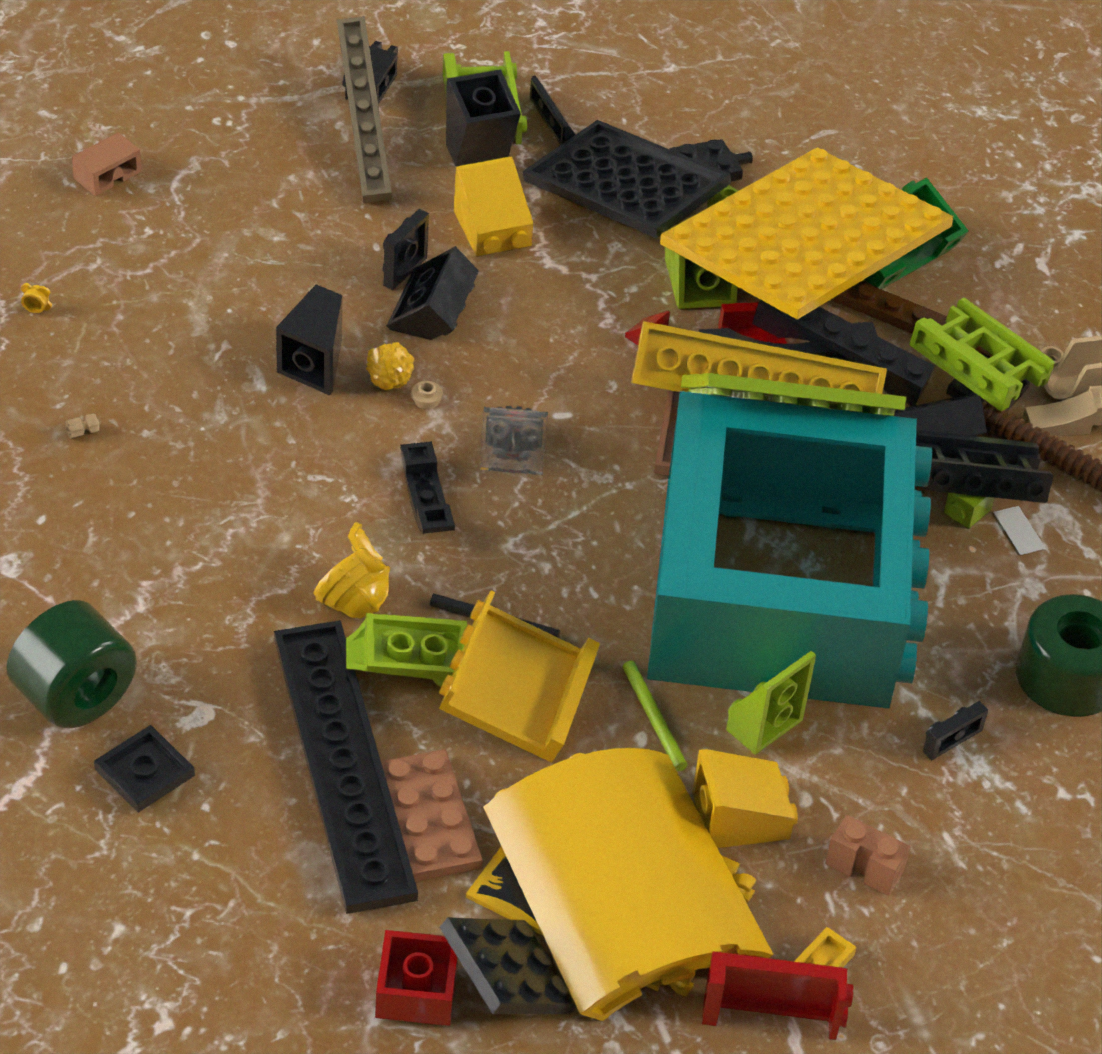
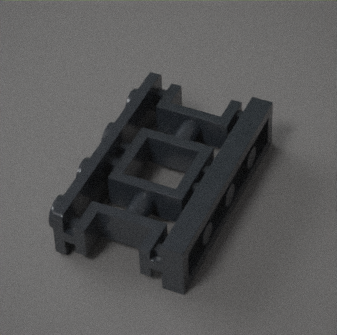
[916,430,1054,503]

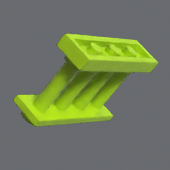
[442,51,527,145]

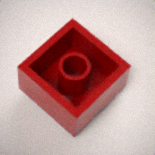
[375,930,459,1026]

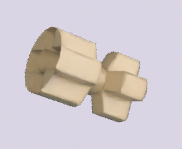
[65,413,99,439]

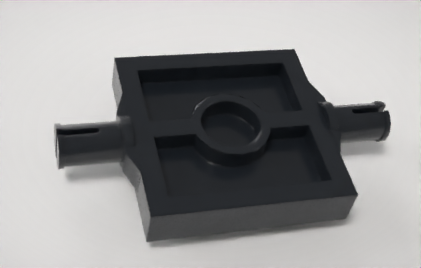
[670,139,753,182]

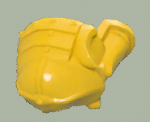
[314,522,390,619]

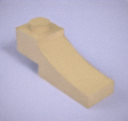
[1023,386,1102,436]

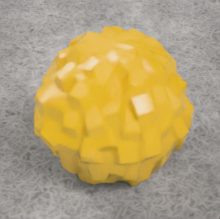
[366,342,414,390]

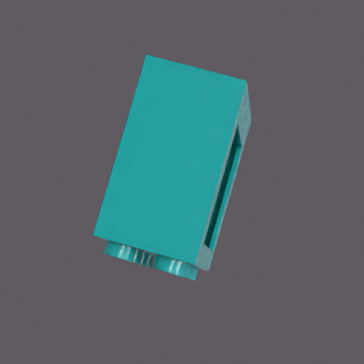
[647,391,932,709]

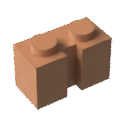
[72,132,142,196]
[825,815,911,896]

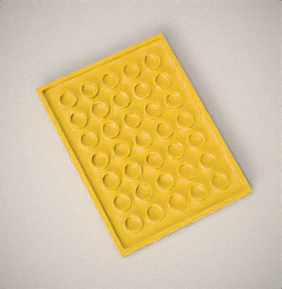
[660,147,953,320]

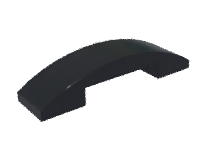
[400,441,455,534]

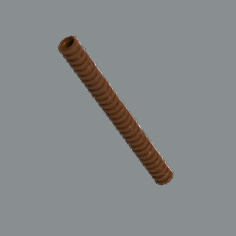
[982,400,1102,492]

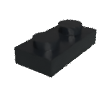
[923,701,988,761]

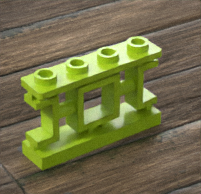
[909,298,1055,412]

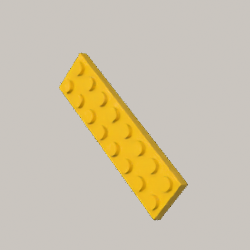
[631,321,887,394]

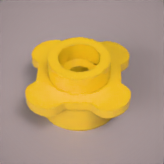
[21,283,52,313]

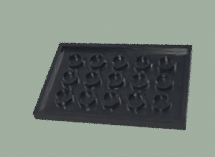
[523,120,731,238]

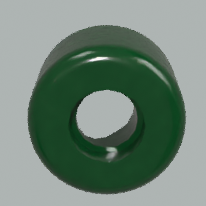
[1016,594,1102,717]
[6,600,137,728]

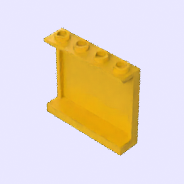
[439,590,600,763]

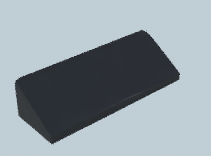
[530,75,576,145]

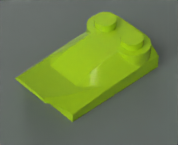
[346,613,467,687]

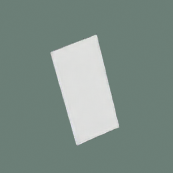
[993,506,1046,555]

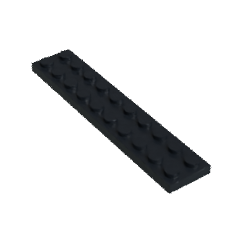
[274,620,418,914]

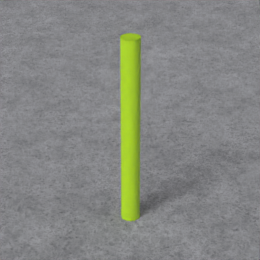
[622,660,688,771]

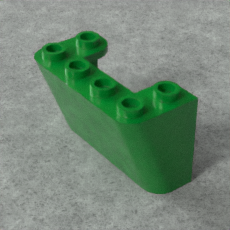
[864,177,969,289]

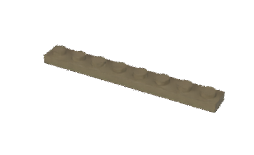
[337,16,392,203]

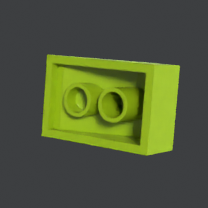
[726,651,816,755]

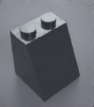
[446,69,521,167]
[276,284,342,396]

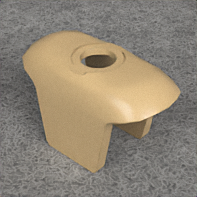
[1044,335,1102,401]

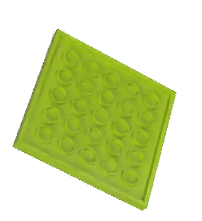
[681,373,906,416]

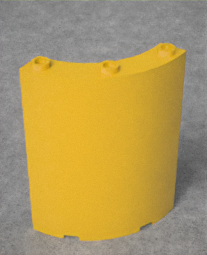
[483,748,774,1021]

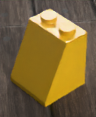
[454,156,533,256]
[692,749,798,848]

